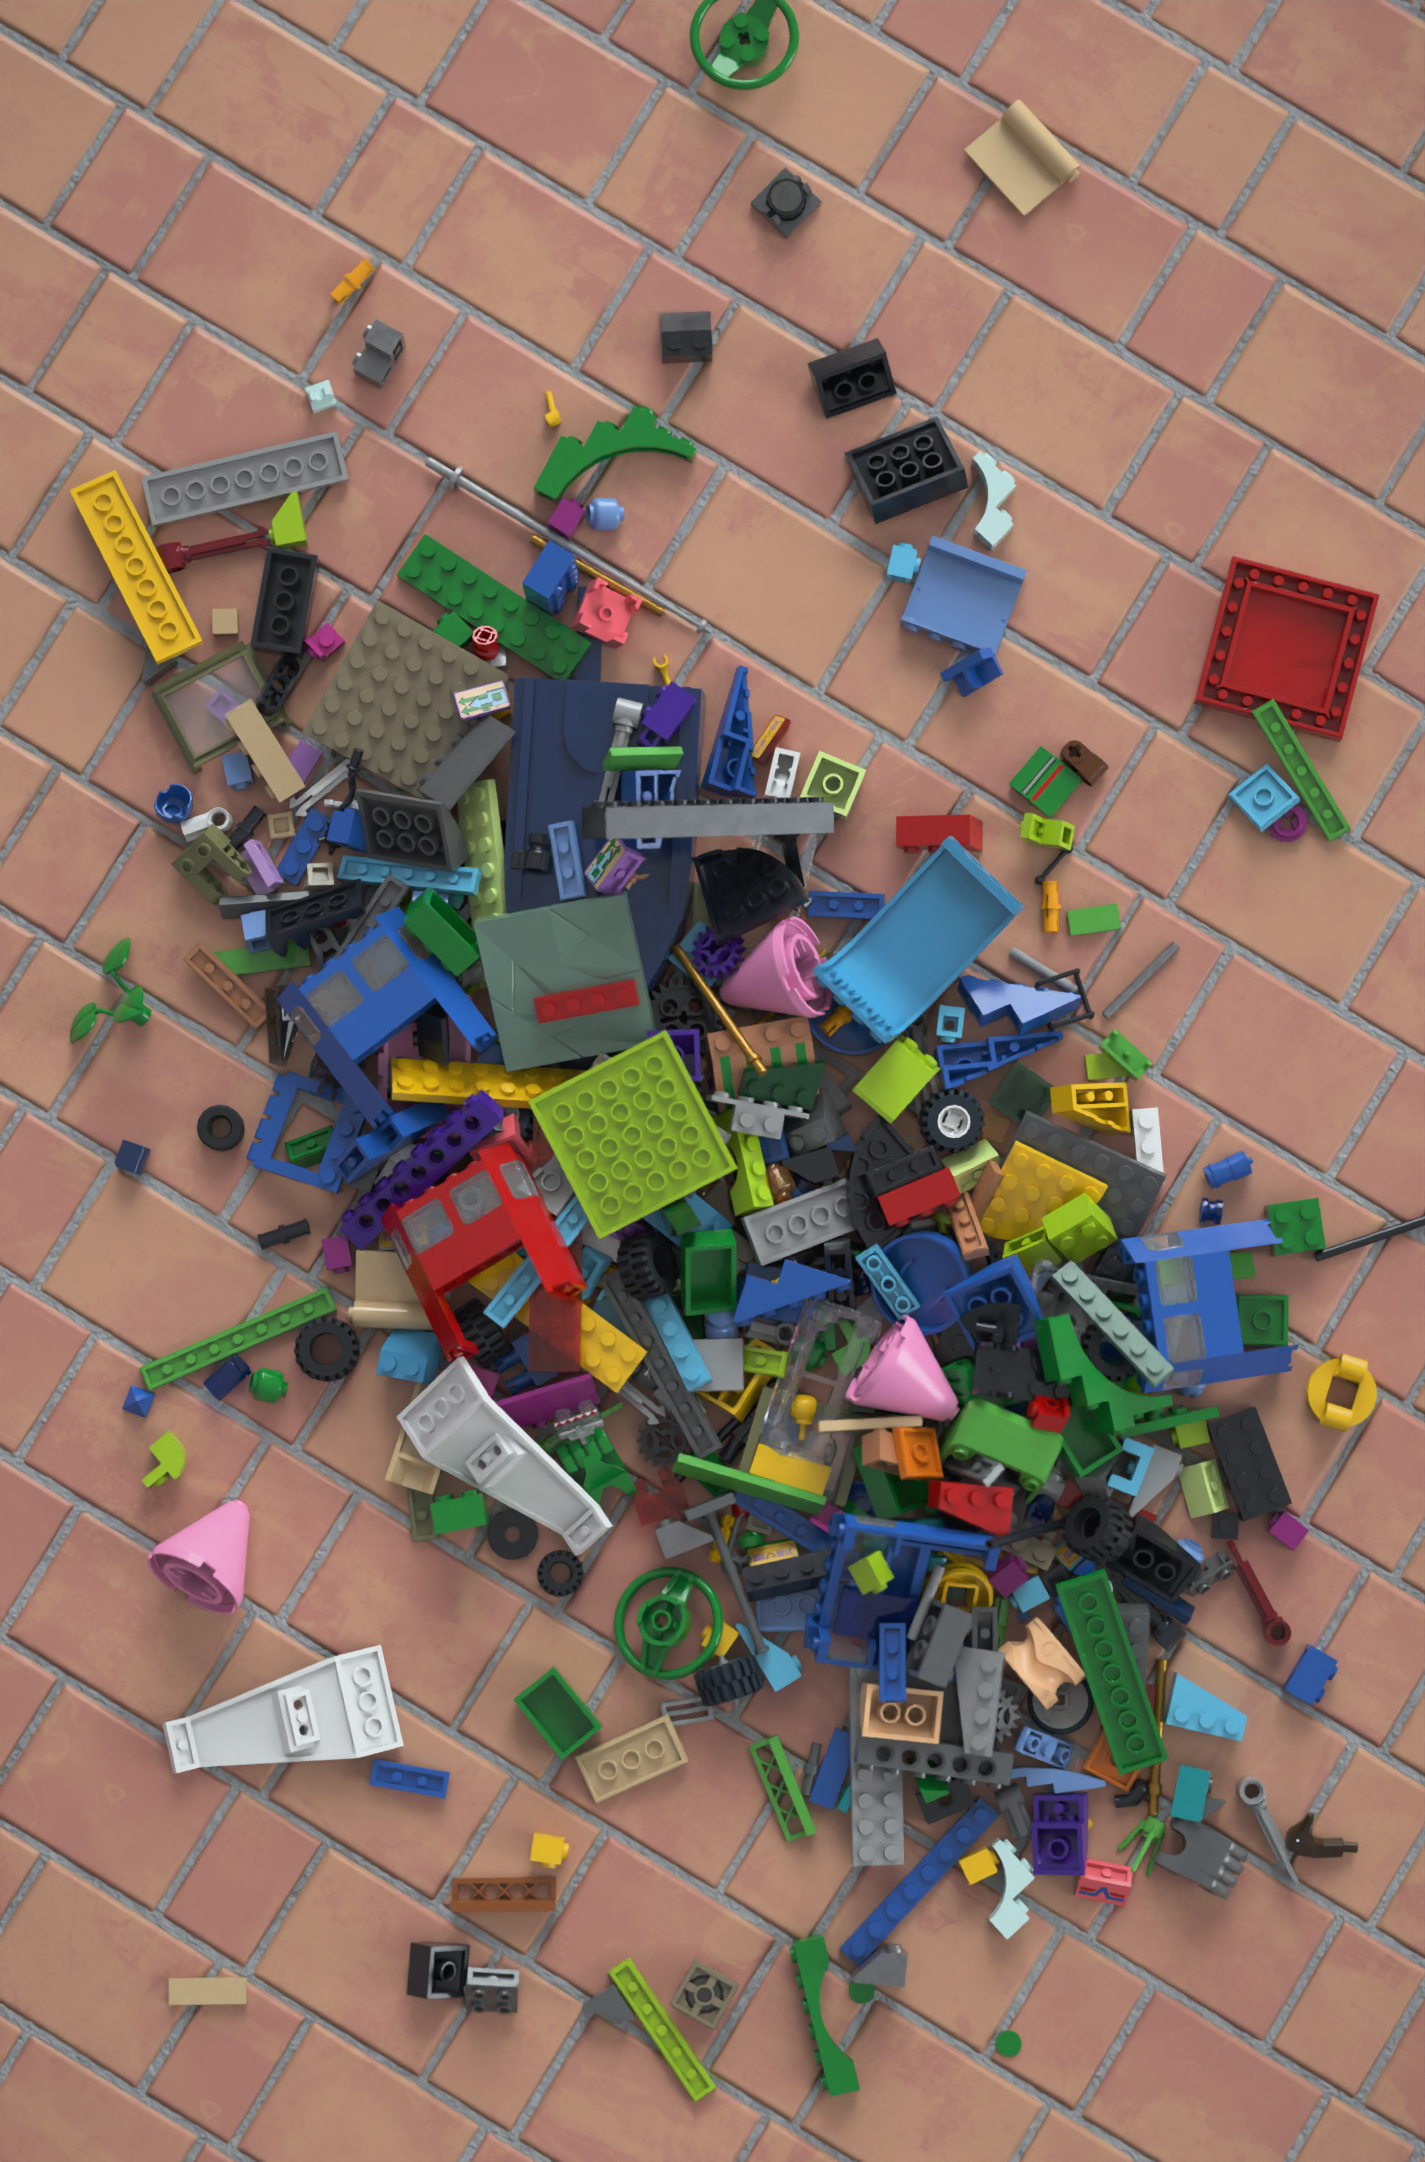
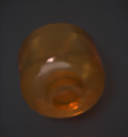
[765,1164,796,1204]

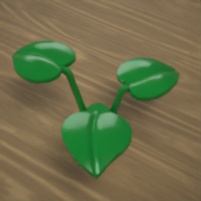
[70,937,151,1044]

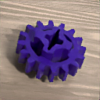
[691,926,746,980]

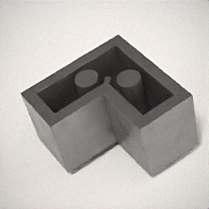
[352,319,406,389]

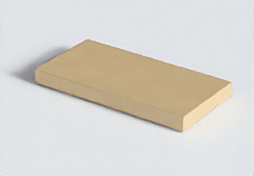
[813,1416,922,1435]
[575,1714,689,1804]

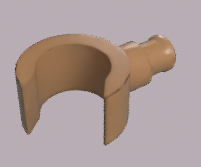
[624,856,649,890]

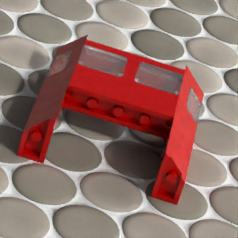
[381,1142,587,1363]

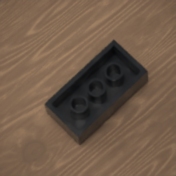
[250,547,320,659]
[1206,1407,1292,1521]

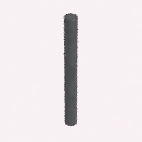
[1101,941,1180,1020]

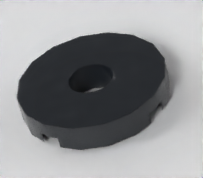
[487,1509,538,1560]

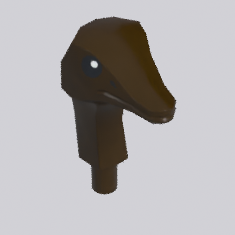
[1285,1812,1358,1858]

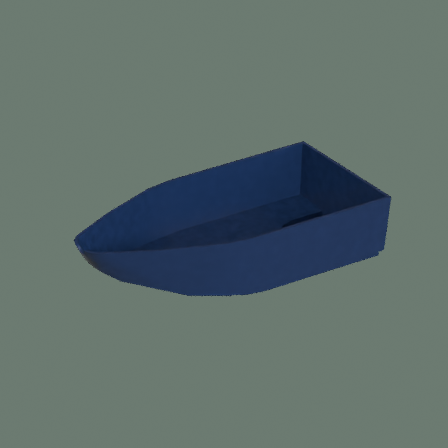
[504,677,706,1071]

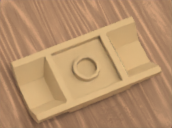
[385,1382,443,1495]

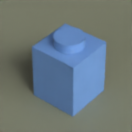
[221,751,255,791]
[241,910,271,954]

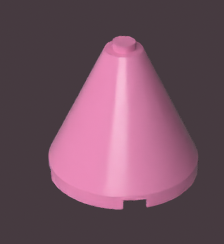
[720,917,833,1018]
[845,1315,960,1422]
[147,1500,250,1614]

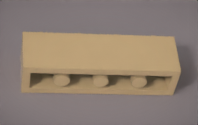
[224,698,306,802]

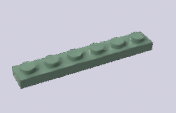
[1052,1260,1174,1388]

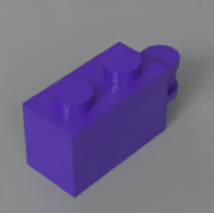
[636,681,697,747]

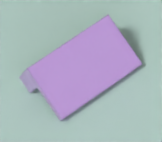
[240,839,285,895]

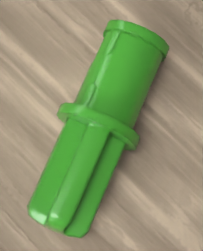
[993,1596,1010,1648]

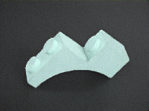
[971,451,1016,551]
[988,1837,1035,1939]

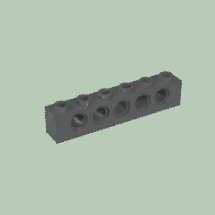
[853,1731,1014,1789]

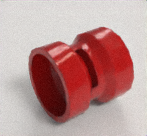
[472,626,499,661]

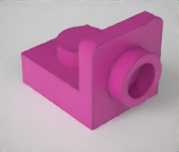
[304,622,345,662]

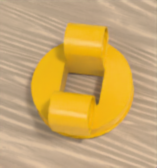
[1306,1353,1377,1432]
[918,1562,994,1614]

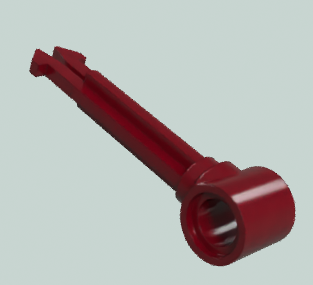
[156,526,271,574]
[1226,1539,1292,1646]

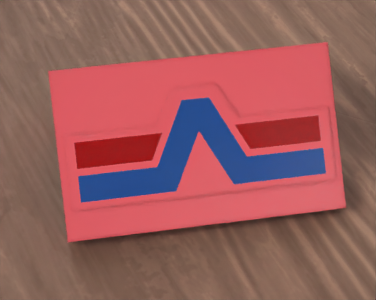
[1074,1858,1132,1907]

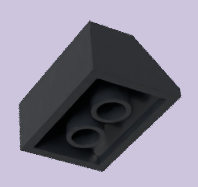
[807,338,897,419]

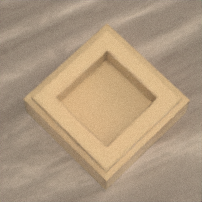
[212,608,239,636]
[267,811,296,841]

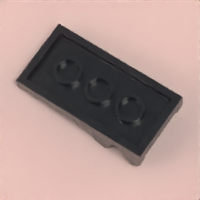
[265,878,366,957]
[970,1342,1072,1406]

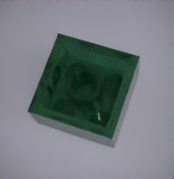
[986,1061,1054,1125]

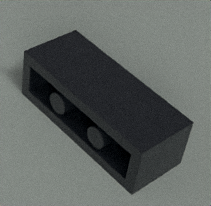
[824,1236,857,1321]

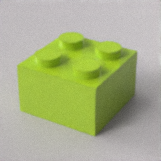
[1042,1193,1117,1264]

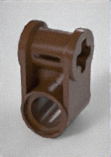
[1060,740,1109,787]

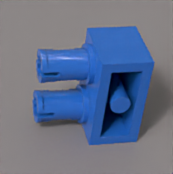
[493,1330,560,1396]

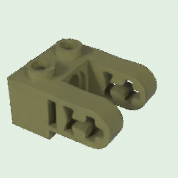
[171,823,252,905]

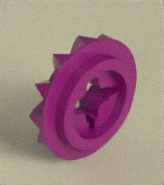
[1268,804,1307,842]

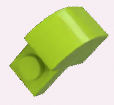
[1020,813,1075,851]
[142,1431,187,1489]

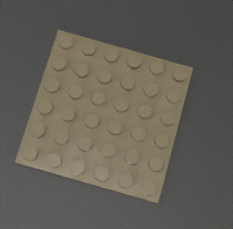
[302,600,510,800]

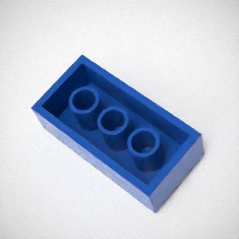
[522,540,580,617]

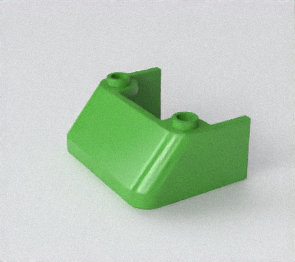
[939,1399,1063,1504]

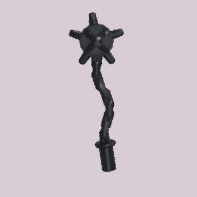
[317,748,364,855]

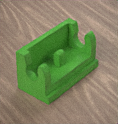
[1098,1029,1152,1082]

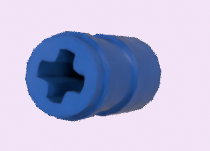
[1203,1151,1253,1189]

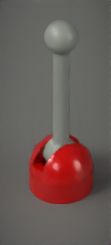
[728,1503,749,1553]

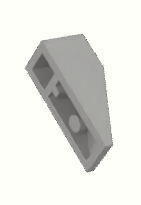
[1126,1444,1184,1518]

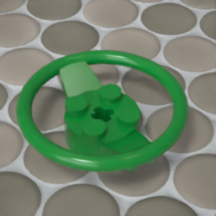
[689,0,799,90]
[614,1567,723,1680]

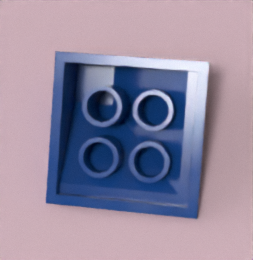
[943,1254,1043,1351]

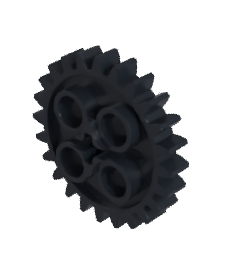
[650,978,723,1056]

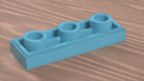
[856,1243,920,1321]

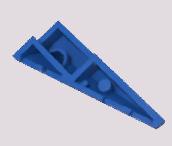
[700,665,757,798]
[933,1030,1063,1091]

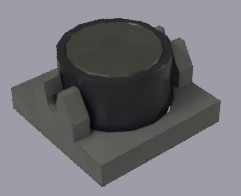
[751,168,821,239]

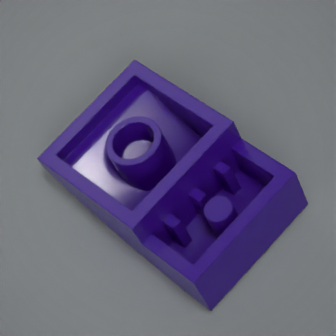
[1031,1792,1088,1876]

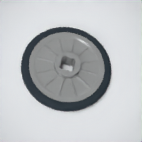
[1027,1679,1094,1735]

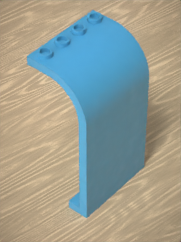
[812,836,1025,1044]

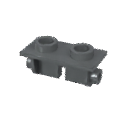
[1186,1551,1235,1597]

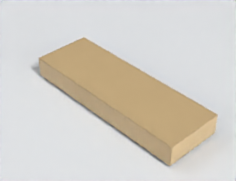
[169,1977,247,2005]

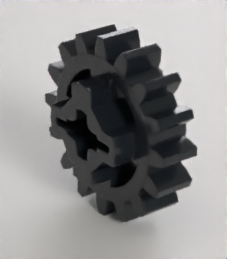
[637,1414,691,1468]

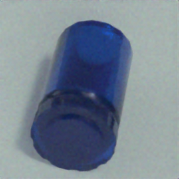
[203,1353,252,1401]

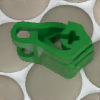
[941,1358,1022,1417]
[555,1423,637,1512]

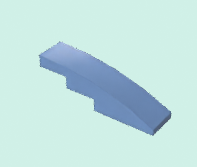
[1011,1766,1106,1794]

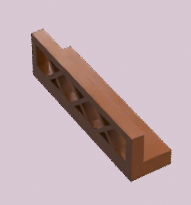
[452,1877,556,1912]

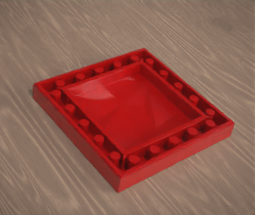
[1193,556,1380,742]

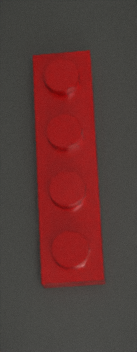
[533,978,640,1024]

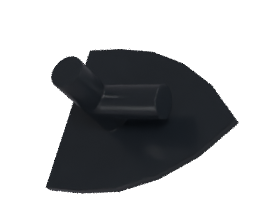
[959,1302,1022,1345]

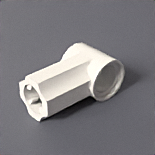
[181,807,233,843]

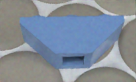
[1012,1724,1074,1769]

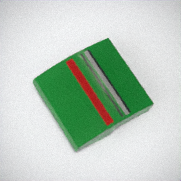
[1009,746,1083,819]

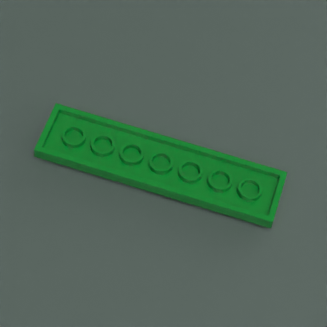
[397,534,592,680]
[1055,1568,1169,1776]

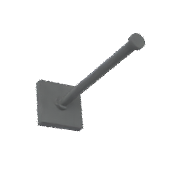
[678,1493,770,1655]

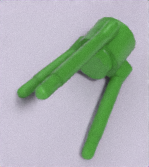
[1117,1816,1167,1876]

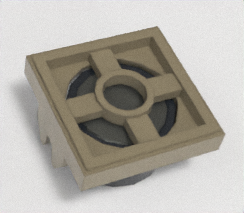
[669,1959,740,2031]

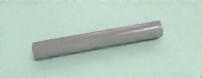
[1009,947,1078,993]
[907,1565,945,1641]

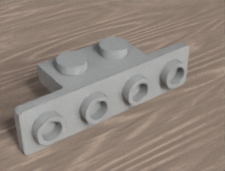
[705,1091,810,1140]

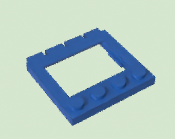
[246,1071,367,1195]

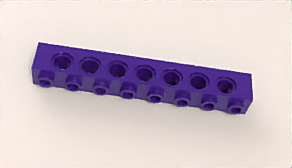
[339,1090,504,1250]

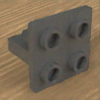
[466,1967,520,2014]

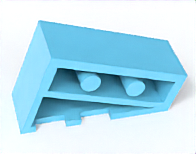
[1164,1672,1247,1742]

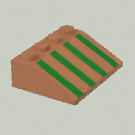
[704,1017,819,1113]

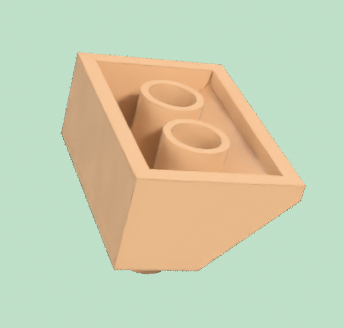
[859,1682,944,1744]

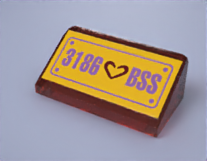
[752,715,791,766]

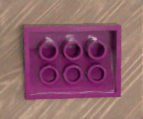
[495,1373,601,1430]

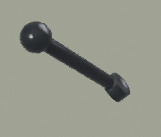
[1035,846,1073,885]

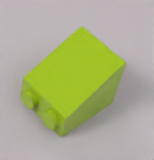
[853,1036,940,1124]

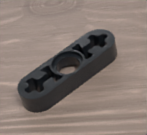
[256,655,300,716]

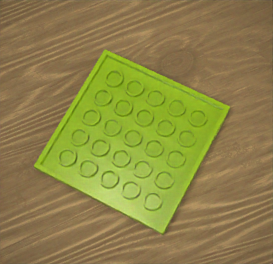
[528,1030,737,1240]

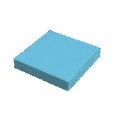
[1228,764,1300,832]

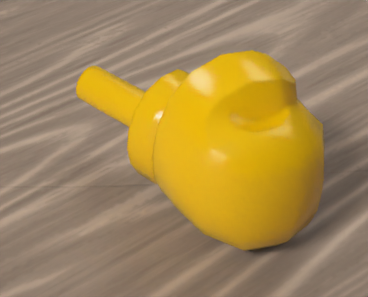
[788,1394,817,1440]

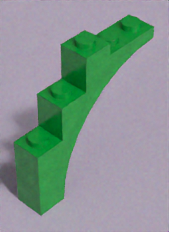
[533,405,697,504]
[1033,1314,1173,1436]

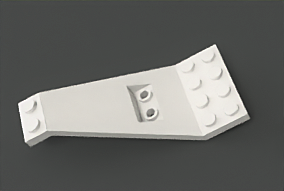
[397,1356,612,1556]
[162,1645,404,1774]

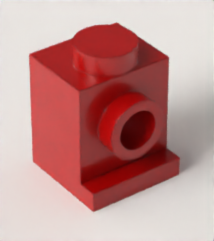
[1027,1395,1070,1433]

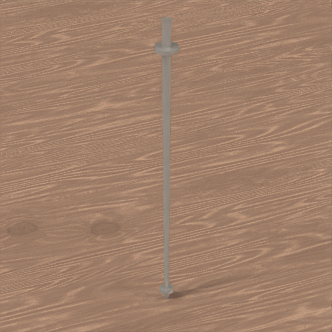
[425,457,713,634]

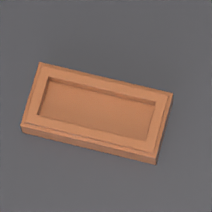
[970,1160,1003,1217]

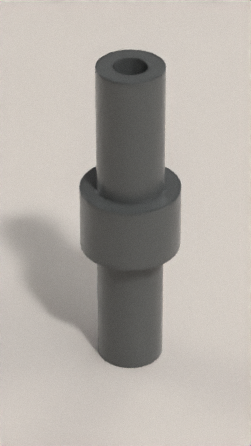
[801,1742,822,1795]

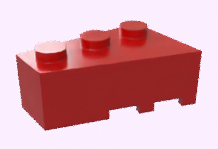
[896,814,983,854]
[877,1166,961,1228]
[927,1480,1013,1536]

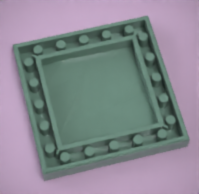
[473,891,656,1072]

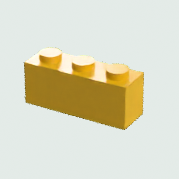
[749,1442,832,1496]

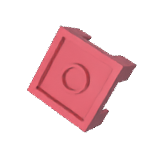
[571,577,642,649]
[469,1114,538,1185]

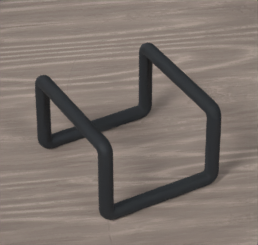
[1034,968,1095,1032]

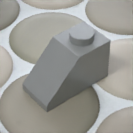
[1076,1443,1129,1497]

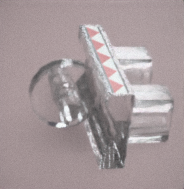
[553,1400,605,1445]

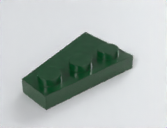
[737,1060,826,1110]

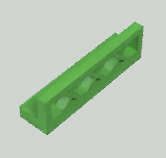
[749,1734,817,1842]

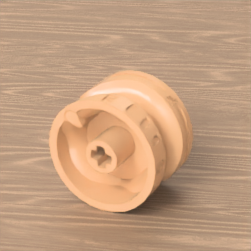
[998,1617,1086,1710]

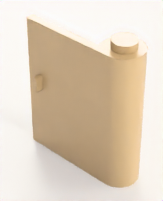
[964,100,1080,217]
[348,1250,447,1331]

